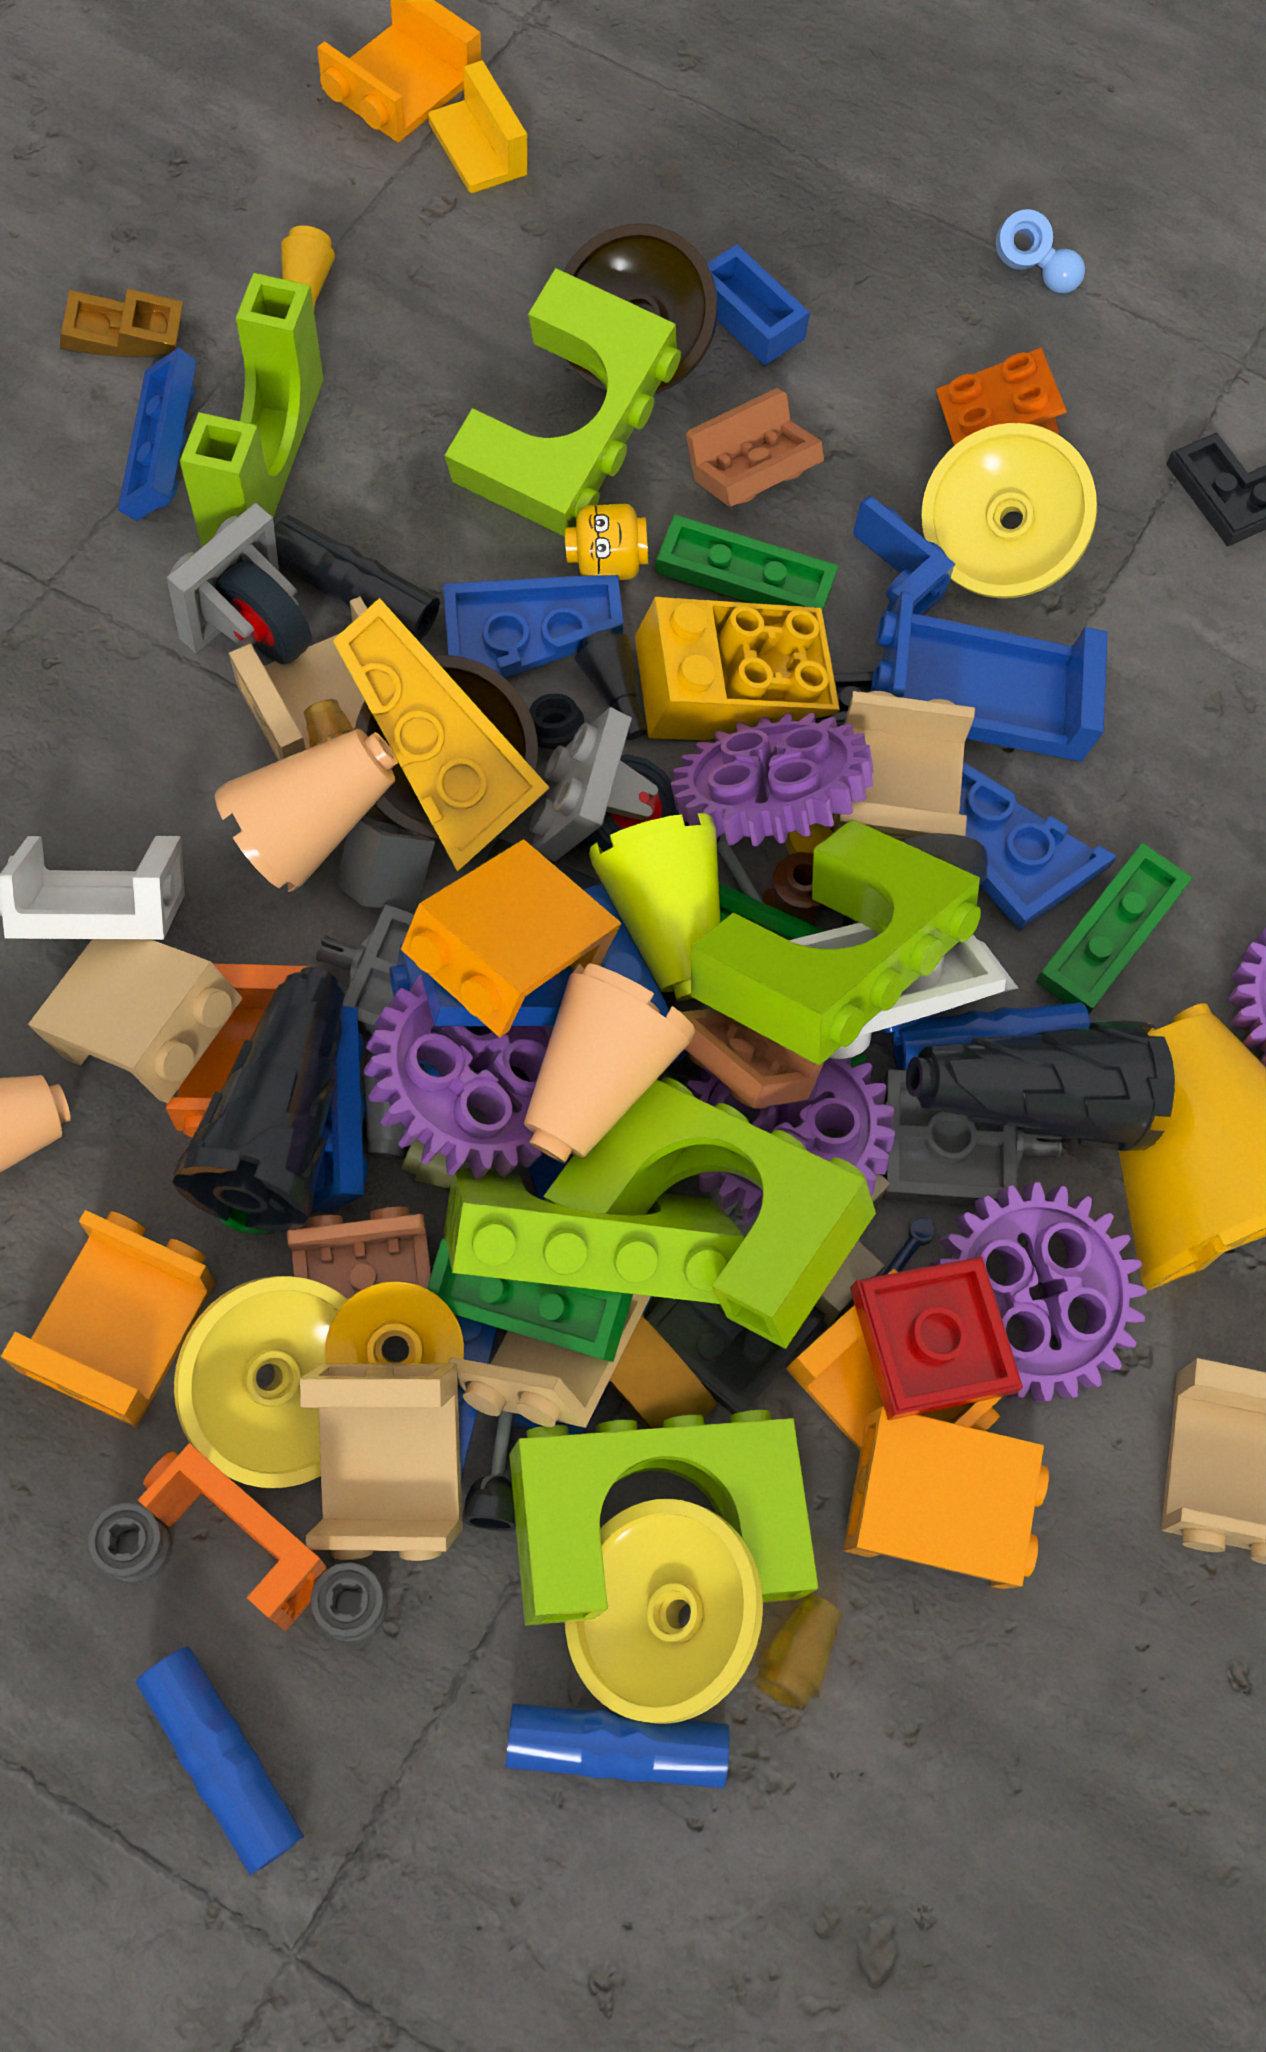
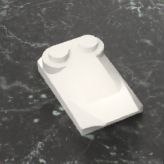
[789,923,1018,1059]

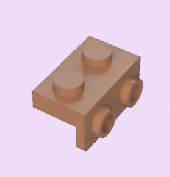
[686,388,824,507]
[681,1008,825,1109]
[287,1206,431,1299]

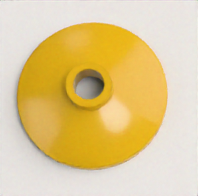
[325,1281,464,1363]

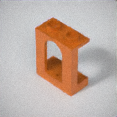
[137,1443,328,1632]

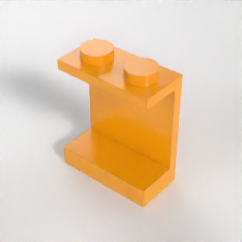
[317,0,482,143]
[401,839,621,1037]
[0,1210,216,1428]
[786,1269,1003,1451]
[842,1406,1049,1589]

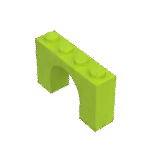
[444,268,681,537]
[180,273,324,547]
[691,819,981,1066]
[543,1077,876,1349]
[444,1167,745,1304]
[509,1410,819,1626]

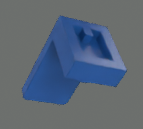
[853,496,955,615]

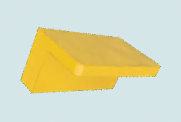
[428,60,527,193]

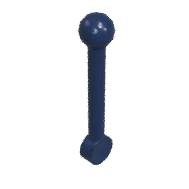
[849,1217,936,1309]

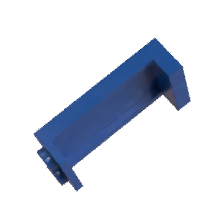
[871,591,1108,762]

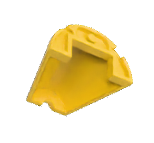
[1118,1003,1266,1291]

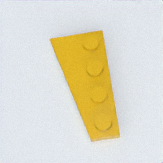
[333,598,550,872]

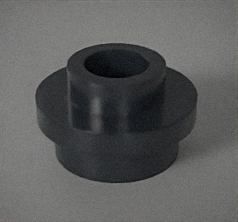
[529,693,585,749]

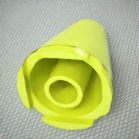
[589,813,720,1001]

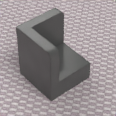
[336,816,435,911]

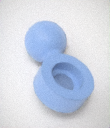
[996,209,1085,294]

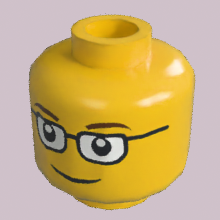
[565,504,648,580]

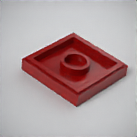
[850,1257,1023,1420]

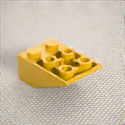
[634,597,840,741]

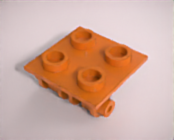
[936,347,1067,446]

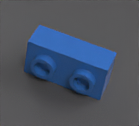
[707,244,810,366]

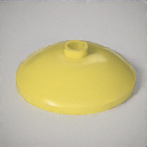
[921,423,1097,599]
[174,1276,348,1488]
[565,1499,763,1724]

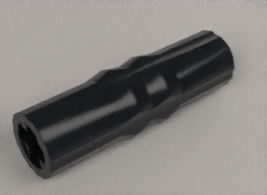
[274,515,440,641]

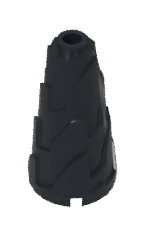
[172,967,345,1232]
[906,1020,1175,1151]

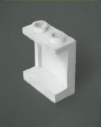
[0,836,185,940]

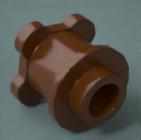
[762,852,830,926]

